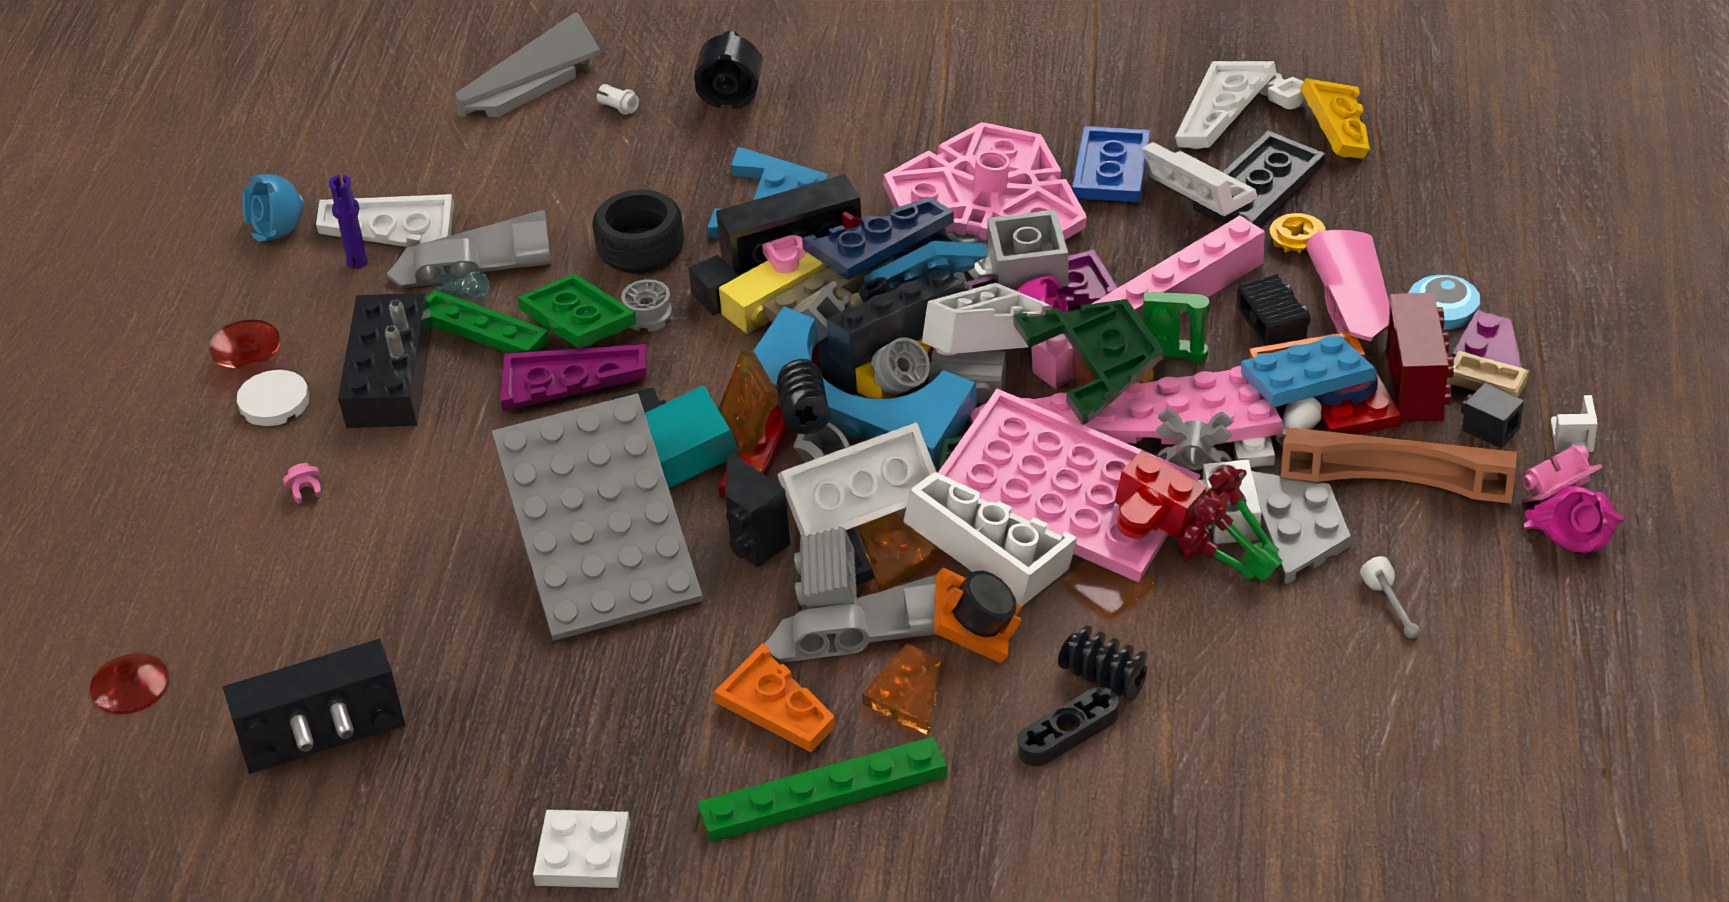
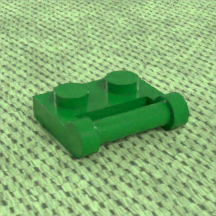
[1143,292,1209,363]

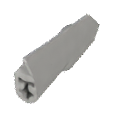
[387,210,551,288]
[764,575,937,663]

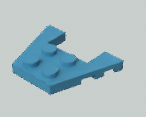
[708,147,828,238]

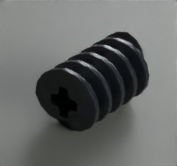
[777,359,830,435]
[1058,625,1147,701]

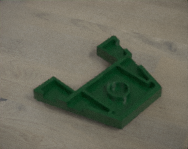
[1014,299,1163,425]

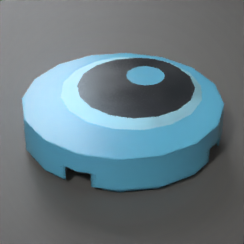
[1409,275,1480,330]

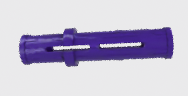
[329,175,368,269]

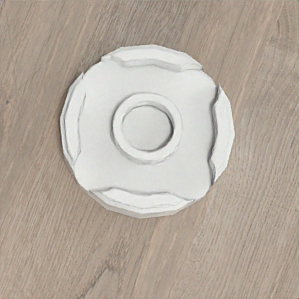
[236,370,310,427]

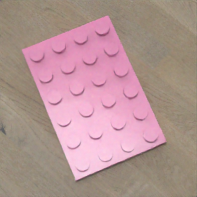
[938,389,1201,582]

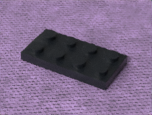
[1193,131,1325,226]

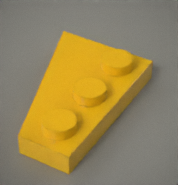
[1300,78,1370,159]

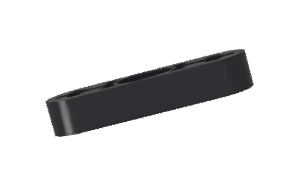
[1017,687,1119,766]

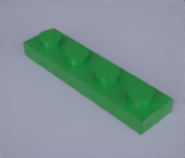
[427,290,550,353]

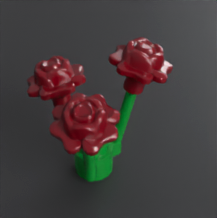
[1178,465,1283,583]

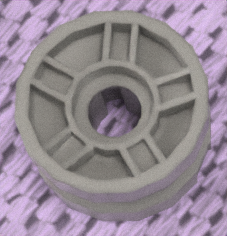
[621,279,673,332]
[871,337,930,395]

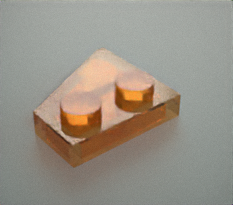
[860,512,939,591]
[862,644,941,734]

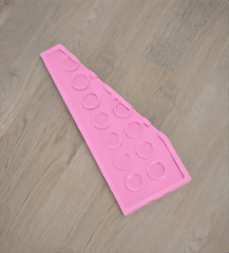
[969,366,1283,444]

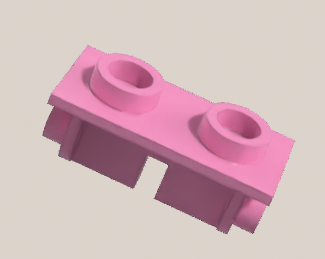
[1521,445,1603,503]

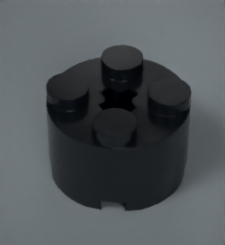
[694,31,763,109]

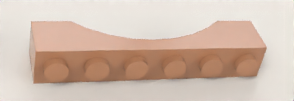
[1280,427,1517,504]

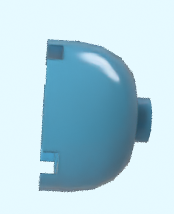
[242,174,304,242]

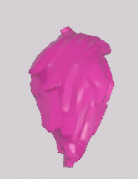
[1524,486,1625,554]

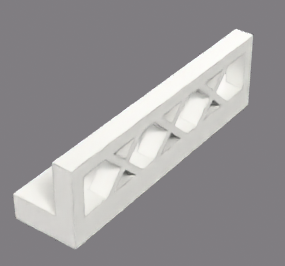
[1142,142,1258,216]

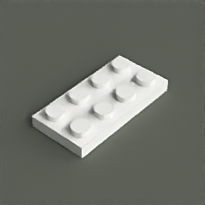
[777,422,936,536]

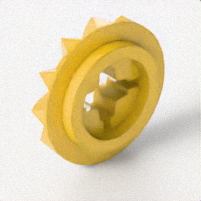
[1270,213,1326,254]

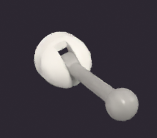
[1360,556,1420,639]

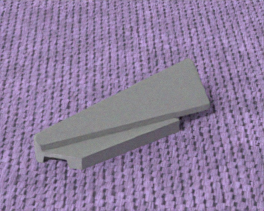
[455,12,600,117]

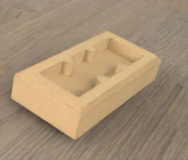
[1447,351,1529,398]

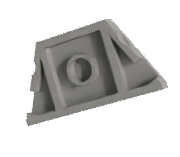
[1251,471,1351,584]

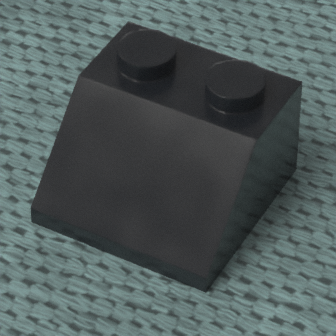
[725,454,791,567]

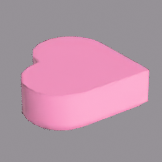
[762,235,806,273]

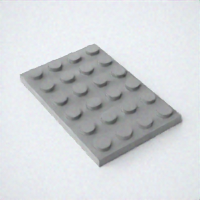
[492,393,702,641]

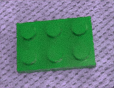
[517,273,636,349]

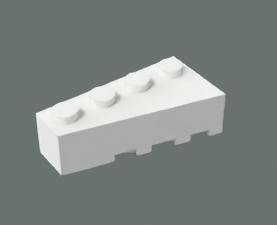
[903,472,1078,607]

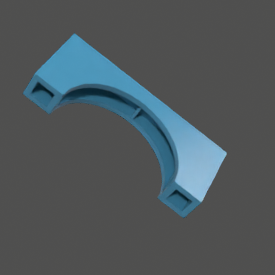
[740,306,977,470]

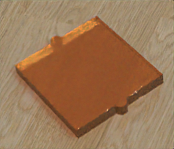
[1062,561,1156,619]

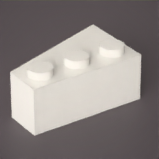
[922,283,1052,356]

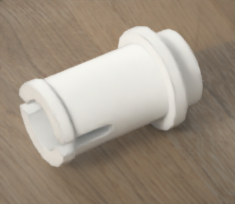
[597,84,639,115]

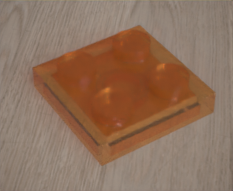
[718,351,778,454]

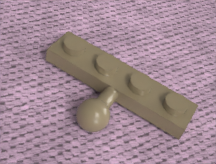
[762,256,894,322]

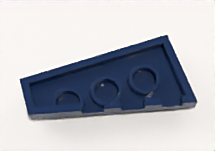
[802,197,954,280]

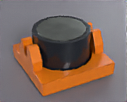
[934,568,1021,663]

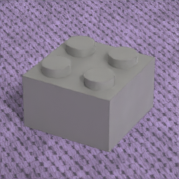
[987,210,1069,291]

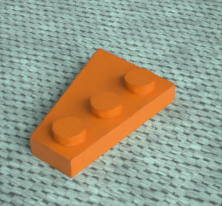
[714,643,836,752]

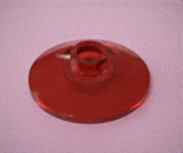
[209,320,280,369]
[89,653,169,714]

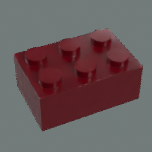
[1386,292,1454,422]

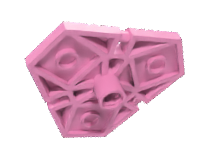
[883,122,1087,242]

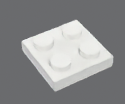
[533,810,630,888]

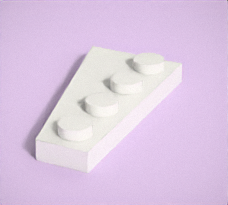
[1175,61,1276,149]
[316,194,454,247]

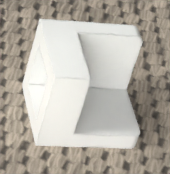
[1550,395,1598,452]

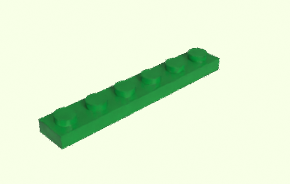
[697,736,947,842]

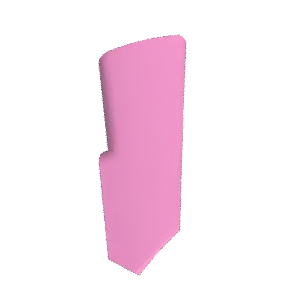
[1306,230,1389,342]

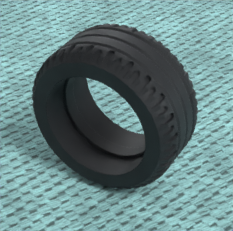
[592,189,684,272]

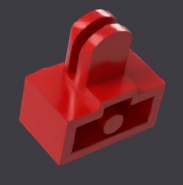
[1115,450,1207,539]

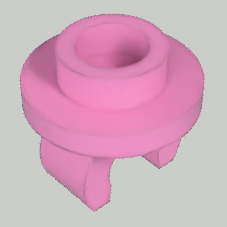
[283,463,321,504]

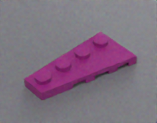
[501,344,647,412]

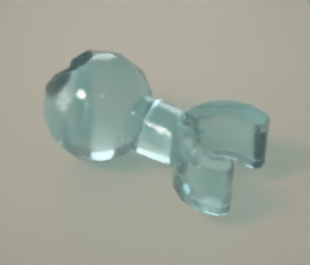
[434,271,490,299]

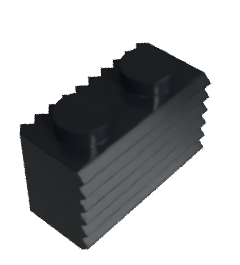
[1237,274,1311,346]

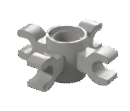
[1156,408,1233,471]

